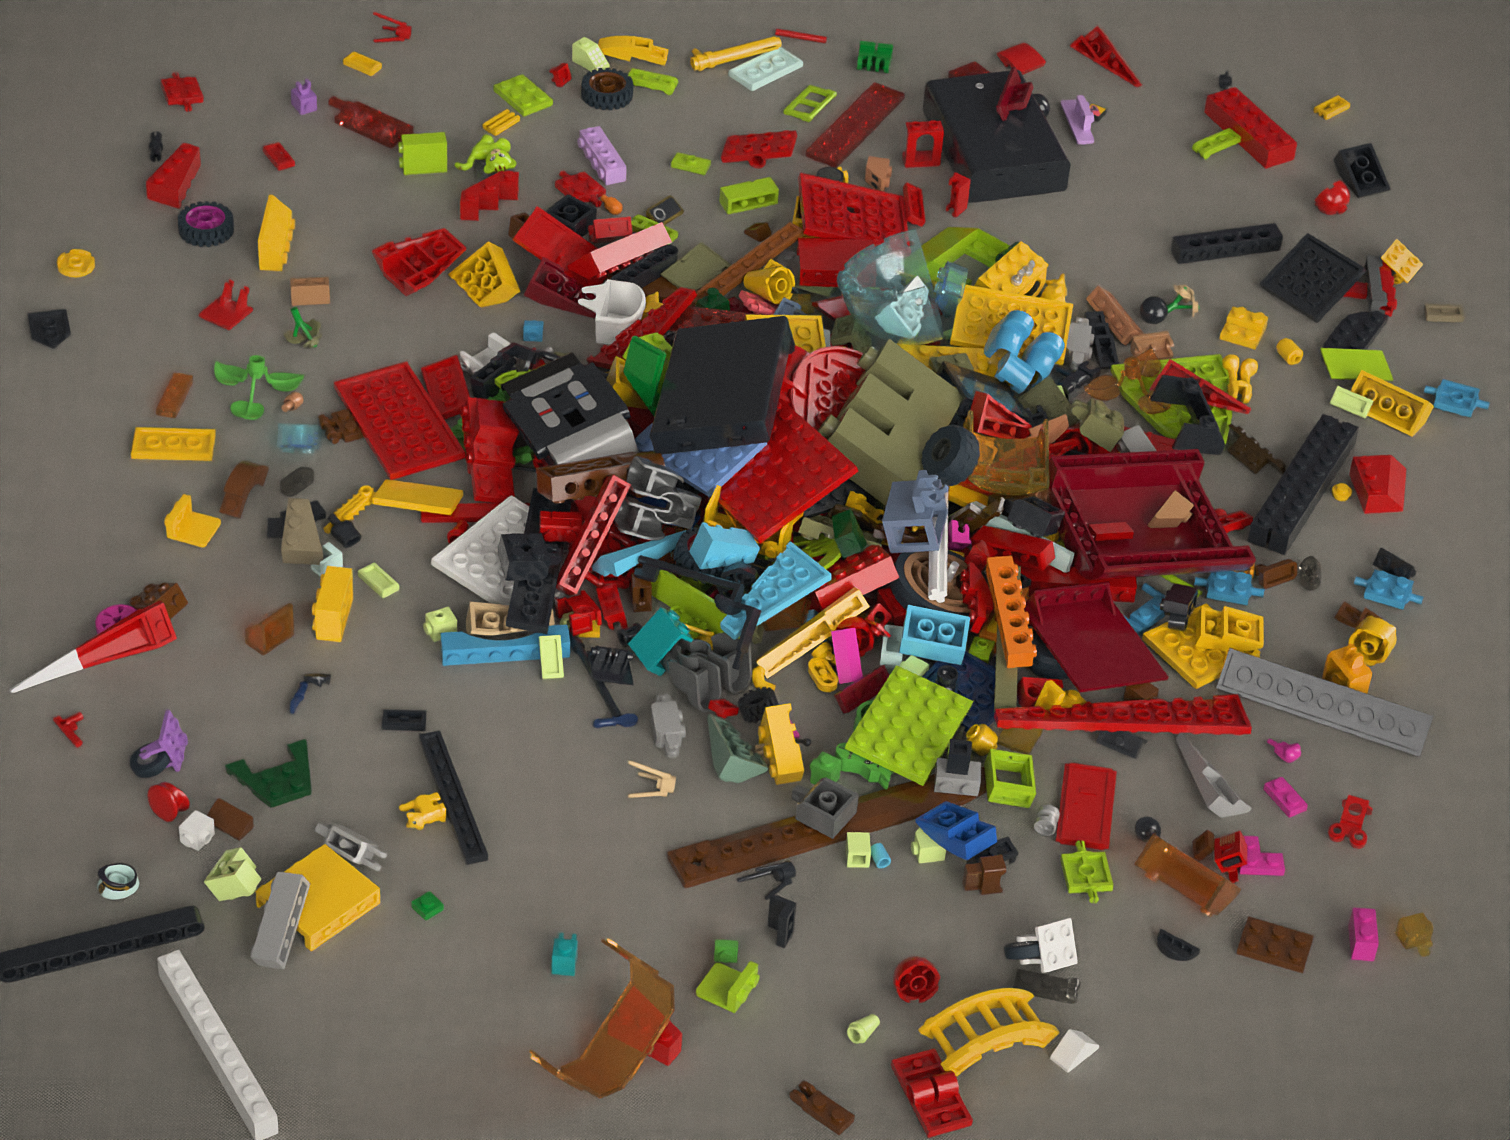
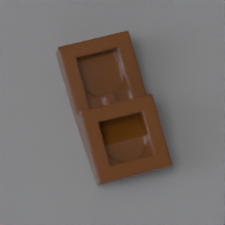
[1334,601,1383,629]

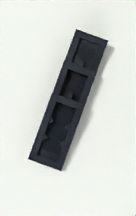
[1084,311,1119,369]

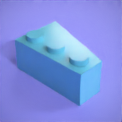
[689,522,760,569]

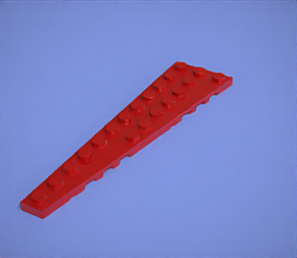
[994,694,1252,736]

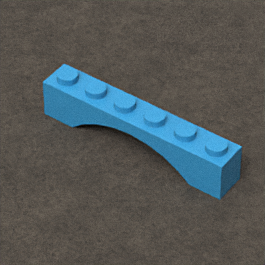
[441,625,570,666]

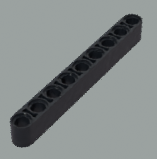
[0,906,205,983]

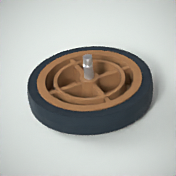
[889,550,994,632]

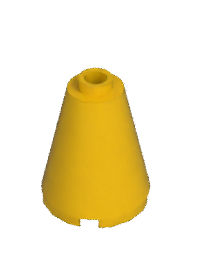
[743,266,795,304]

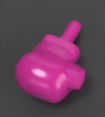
[1267,739,1301,763]

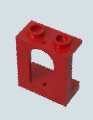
[902,120,944,168]

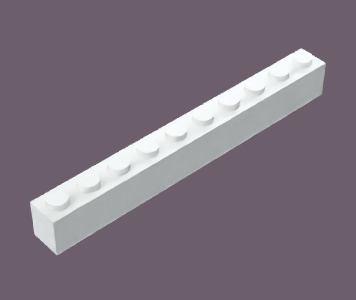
[157,950,278,1140]

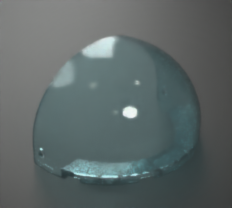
[837,228,944,345]

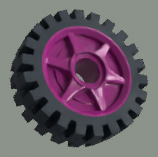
[178,201,234,247]

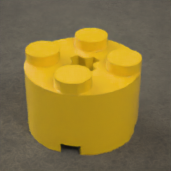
[1348,616,1397,666]

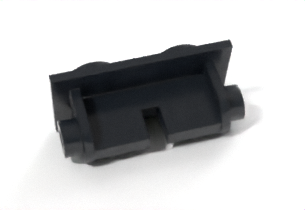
[1373,547,1417,580]

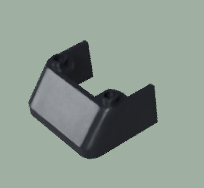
[1150,375,1226,455]

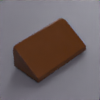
[207,798,254,841]

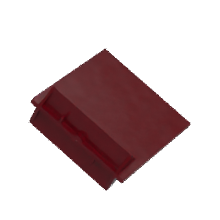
[1024,581,1169,693]

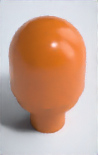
[600,195,623,215]

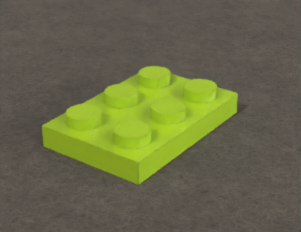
[494,74,553,117]

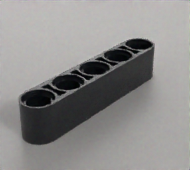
[611,245,678,288]

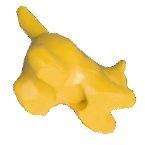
[1039,273,1067,302]

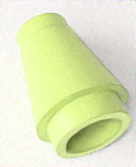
[847,1014,880,1044]

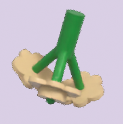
[1167,284,1200,317]

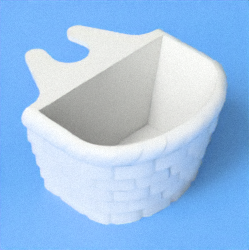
[578,279,646,345]

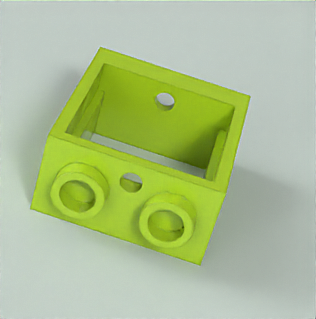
[984,749,1036,808]

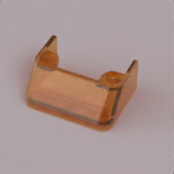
[1135,834,1241,917]

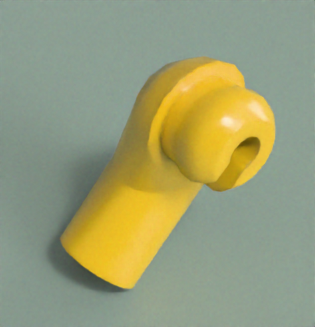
[752,666,776,691]

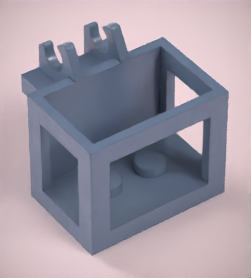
[882,470,949,553]

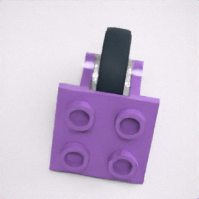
[130,710,188,778]

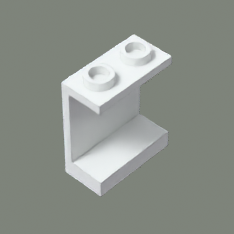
[460,332,520,375]

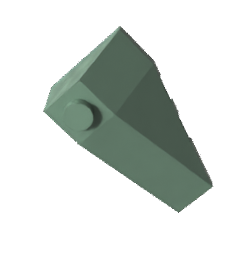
[707,714,768,783]

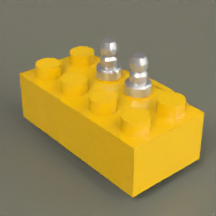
[974,241,1049,297]

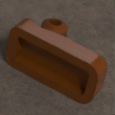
[1255,559,1297,589]

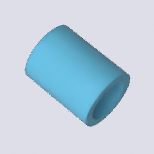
[871,843,891,868]

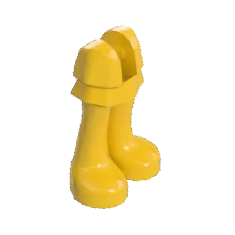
[1222,354,1258,404]

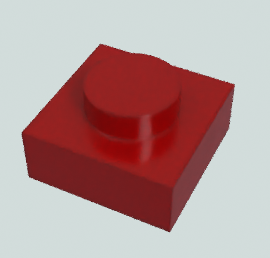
[708,699,739,718]

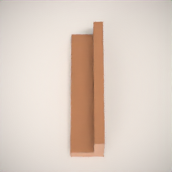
[1086,285,1144,346]

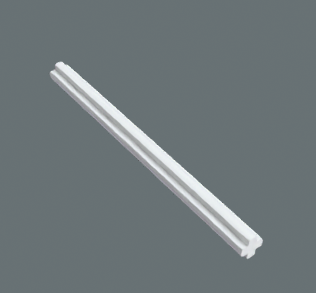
[928,485,948,603]

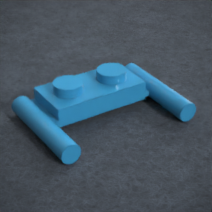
[1123,583,1165,636]

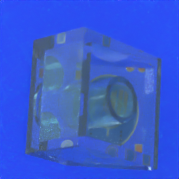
[934,261,969,319]
[277,423,322,454]

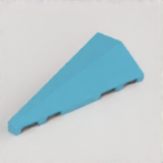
[592,528,693,577]

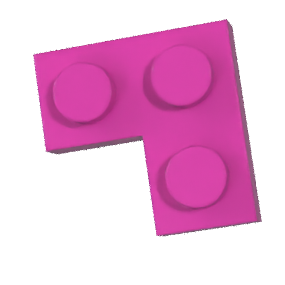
[1239,836,1285,876]

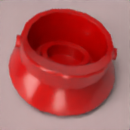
[147,782,190,822]

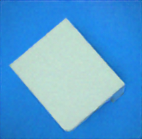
[311,542,343,577]

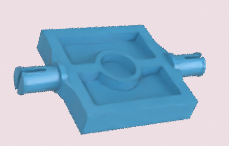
[1424,379,1490,417]
[1354,570,1424,610]
[1194,571,1265,605]

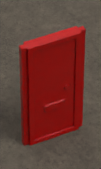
[1056,762,1117,850]

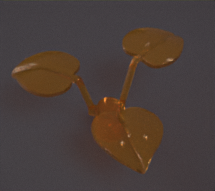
[1084,348,1171,414]

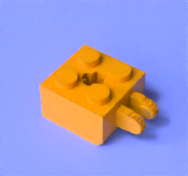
[1322,644,1372,694]

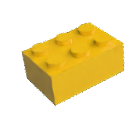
[312,566,353,642]

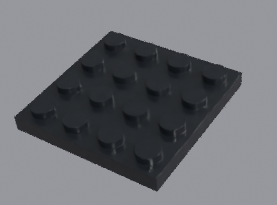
[1260,233,1366,323]

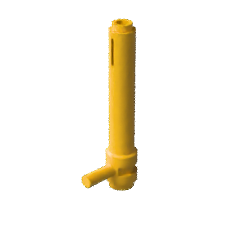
[690,36,782,71]

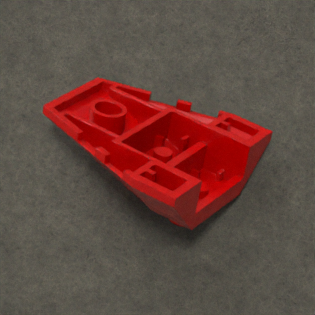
[372,228,466,296]

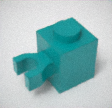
[552,932,578,976]

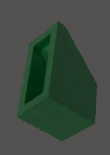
[832,508,868,559]

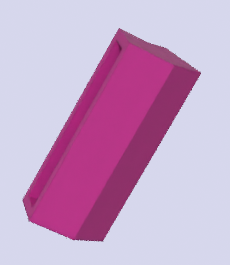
[831,628,863,684]

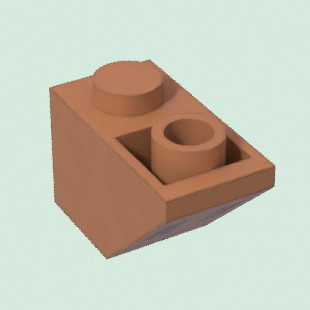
[865,156,892,192]

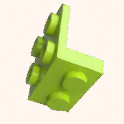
[696,961,760,1013]

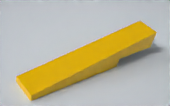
[755,587,870,679]

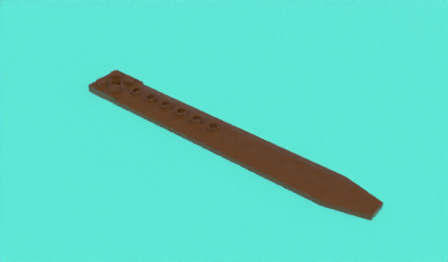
[667,767,1000,889]

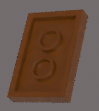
[1237,916,1314,974]

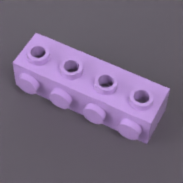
[577,126,626,185]

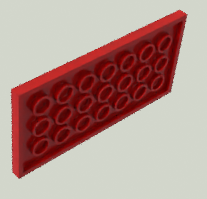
[334,361,466,480]

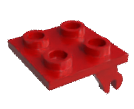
[199,279,253,331]

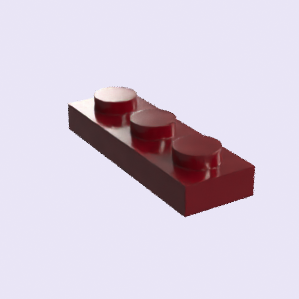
[834,665,890,714]

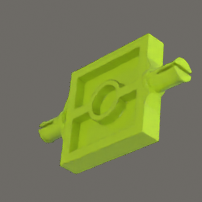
[1060,840,1114,903]

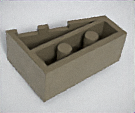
[281,498,324,565]

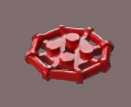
[568,526,642,589]

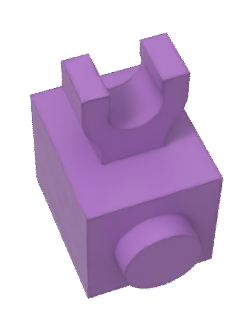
[291,79,317,115]

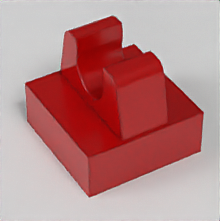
[549,63,572,87]

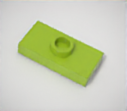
[671,152,711,175]

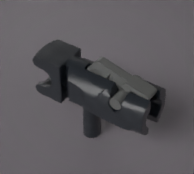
[1055,361,1101,400]

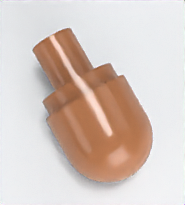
[281,392,304,412]

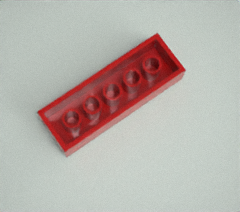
[1204,87,1297,169]

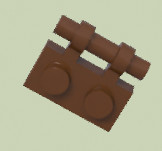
[318,409,364,444]

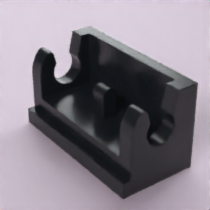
[966,837,1019,864]

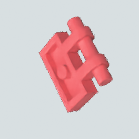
[738,290,779,315]

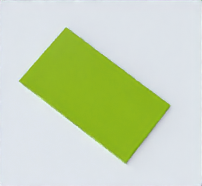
[1320,348,1394,381]

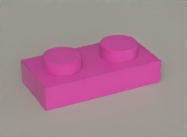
[1263,777,1308,818]

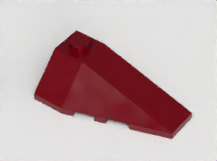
[523,257,596,319]

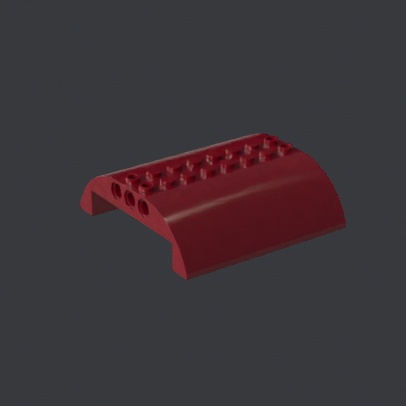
[1048,449,1256,580]

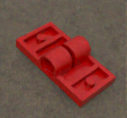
[721,130,798,169]
[891,1048,973,1138]

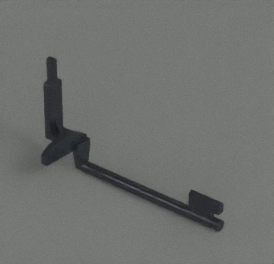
[490,342,608,379]
[634,555,761,670]

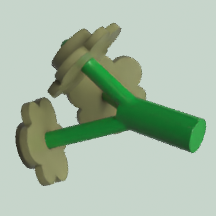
[283,307,322,349]

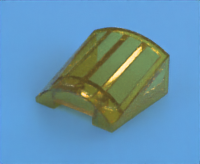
[963,411,1049,495]

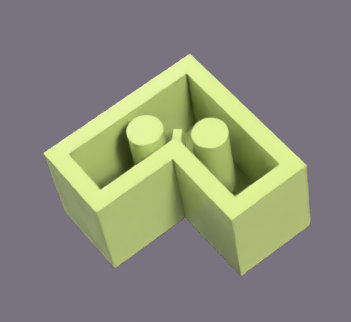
[204,847,261,901]

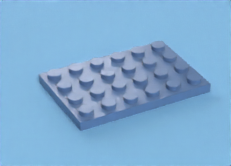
[635,423,767,497]

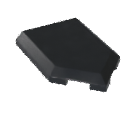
[27,309,71,349]

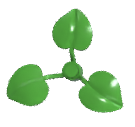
[214,355,304,420]

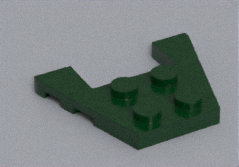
[225,739,312,808]

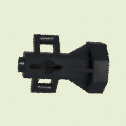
[716,556,773,601]

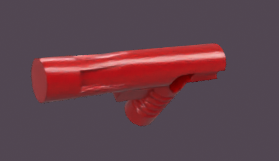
[53,711,84,748]

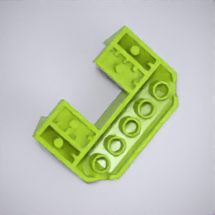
[902,227,1012,301]

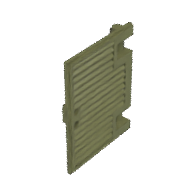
[661,242,732,292]
[1007,375,1080,436]

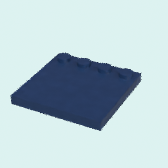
[922,651,1018,732]

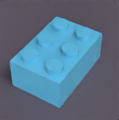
[899,605,970,665]

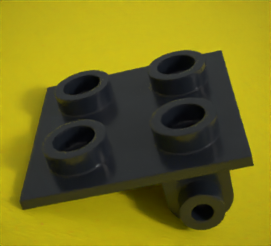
[587,645,634,686]

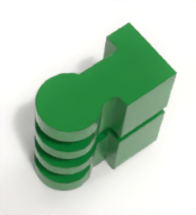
[857,41,894,74]

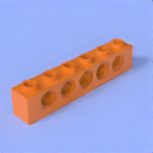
[986,556,1037,668]

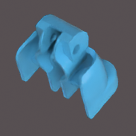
[984,310,1065,394]

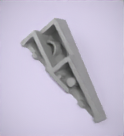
[1175,733,1252,818]

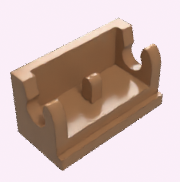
[290,277,330,306]
[1130,331,1174,362]

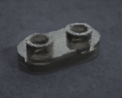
[280,467,315,496]
[1299,556,1322,591]

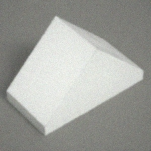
[1050,1029,1099,1073]

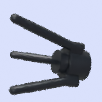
[737,861,796,900]

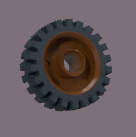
[581,68,633,111]

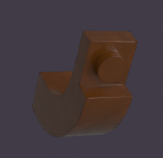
[219,460,269,519]

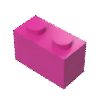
[1348,907,1379,961]

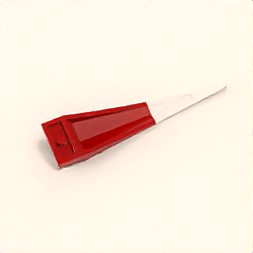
[9,600,177,693]

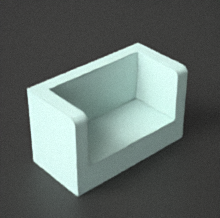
[880,625,903,673]

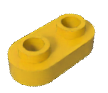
[808,657,838,692]

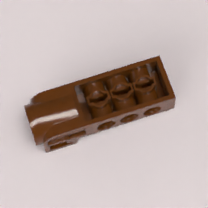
[536,450,665,503]

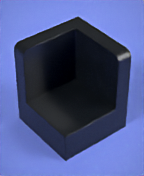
[946,739,972,775]

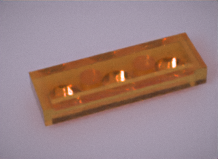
[156,372,193,419]

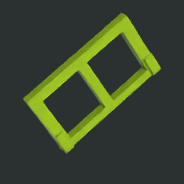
[784,85,837,122]

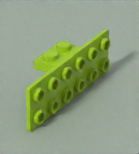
[651,569,740,639]

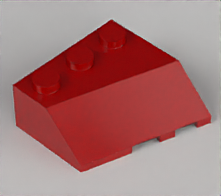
[1349,455,1407,514]

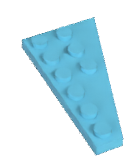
[720,541,831,640]

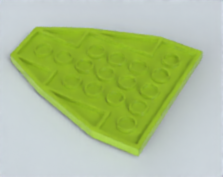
[1110,354,1232,450]

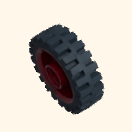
[673,527,730,584]

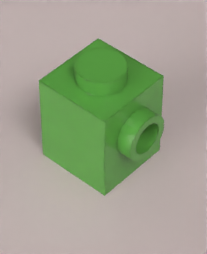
[809,751,842,785]

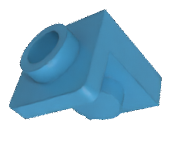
[523,320,543,342]

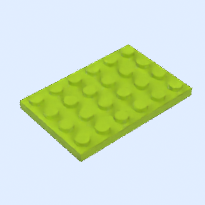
[845,665,973,786]

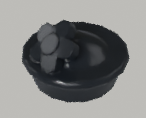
[1135,816,1161,843]

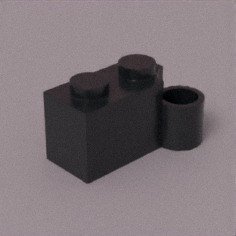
[1160,583,1198,632]

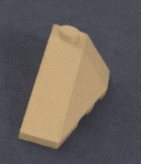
[466,602,554,636]

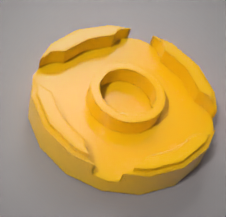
[57,249,95,277]

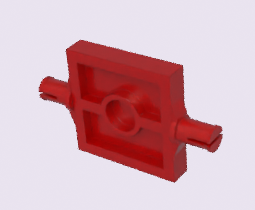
[160,72,204,112]
[555,170,606,208]

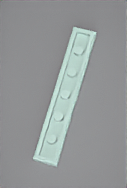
[972,501,1075,573]

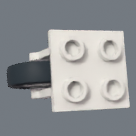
[1004,918,1078,973]

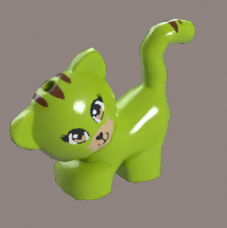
[455,134,517,174]

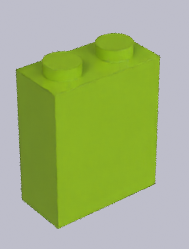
[398,132,447,175]

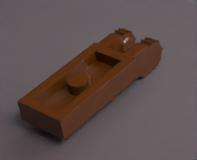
[789,1080,855,1135]

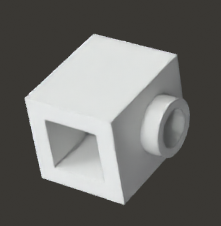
[179,810,215,851]

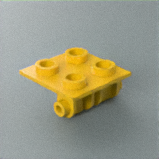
[1381,239,1423,284]

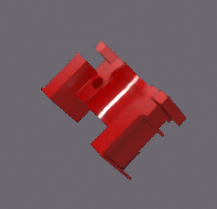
[554,590,602,637]

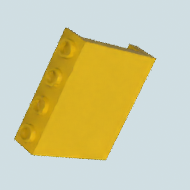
[255,844,380,951]

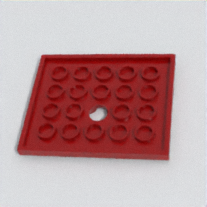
[798,172,911,257]

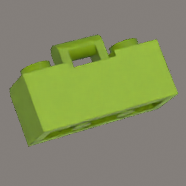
[719,177,779,214]

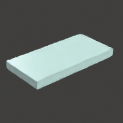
[728,47,803,91]

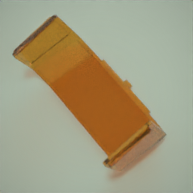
[529,938,675,1099]

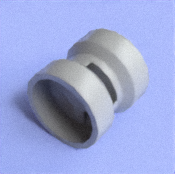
[1034,805,1060,836]

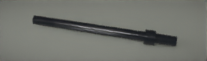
[568,628,622,718]

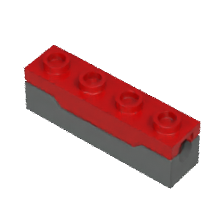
[1364,255,1397,317]

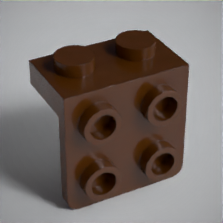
[127,582,189,620]

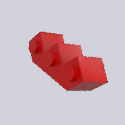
[460,171,519,221]

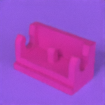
[948,520,971,552]

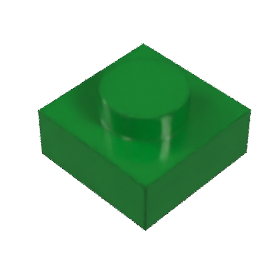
[411,891,444,921]

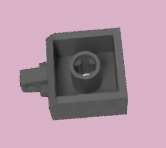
[791,777,859,839]

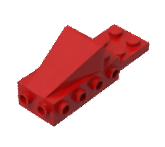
[460,397,519,503]

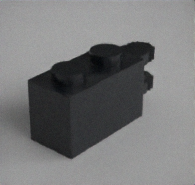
[469,357,519,399]

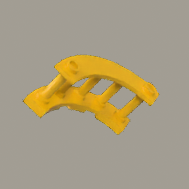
[918,988,1060,1076]

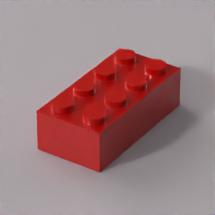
[810,544,899,611]

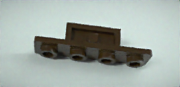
[1227,423,1286,475]
[948,496,1005,534]

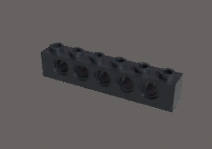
[1171,223,1283,264]

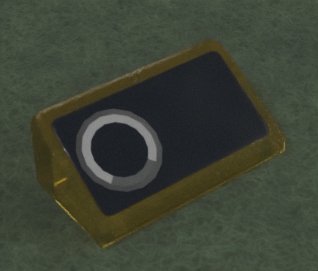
[646,195,684,225]

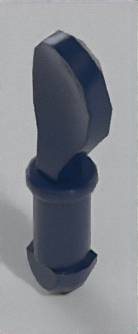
[289,681,308,714]
[592,714,638,729]

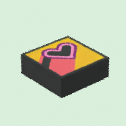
[1089,103,1107,122]

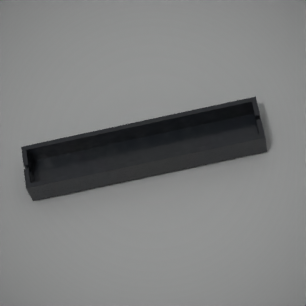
[1248,414,1359,555]

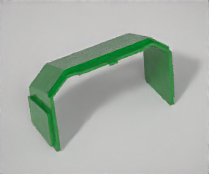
[623,336,666,417]

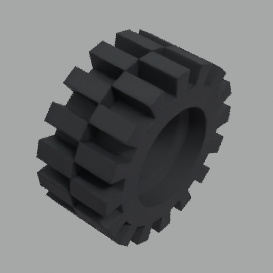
[738,687,779,723]

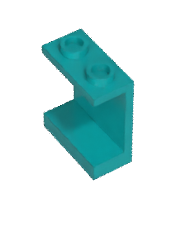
[628,607,694,677]

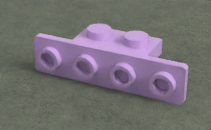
[1060,95,1094,145]

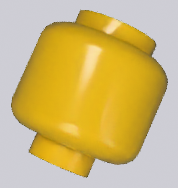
[966,724,998,756]

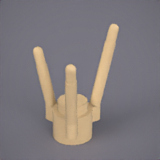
[628,760,676,798]

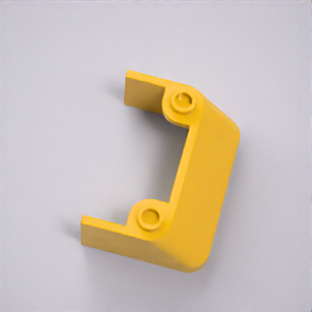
[704,485,794,558]

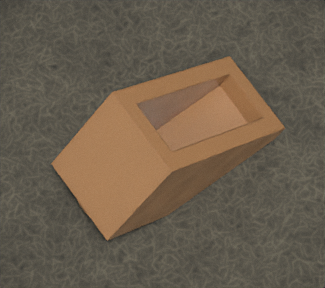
[1148,491,1194,528]

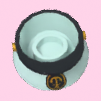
[97,863,139,899]

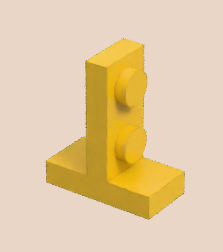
[1035,680,1087,709]

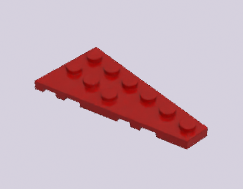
[586,287,697,369]

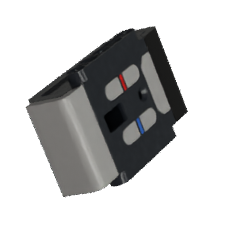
[501,352,638,466]

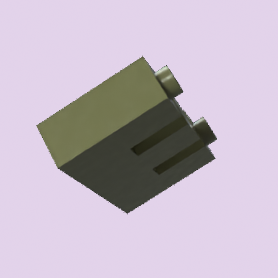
[818,339,963,505]

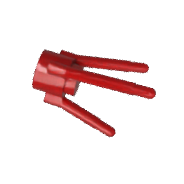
[373,12,412,43]

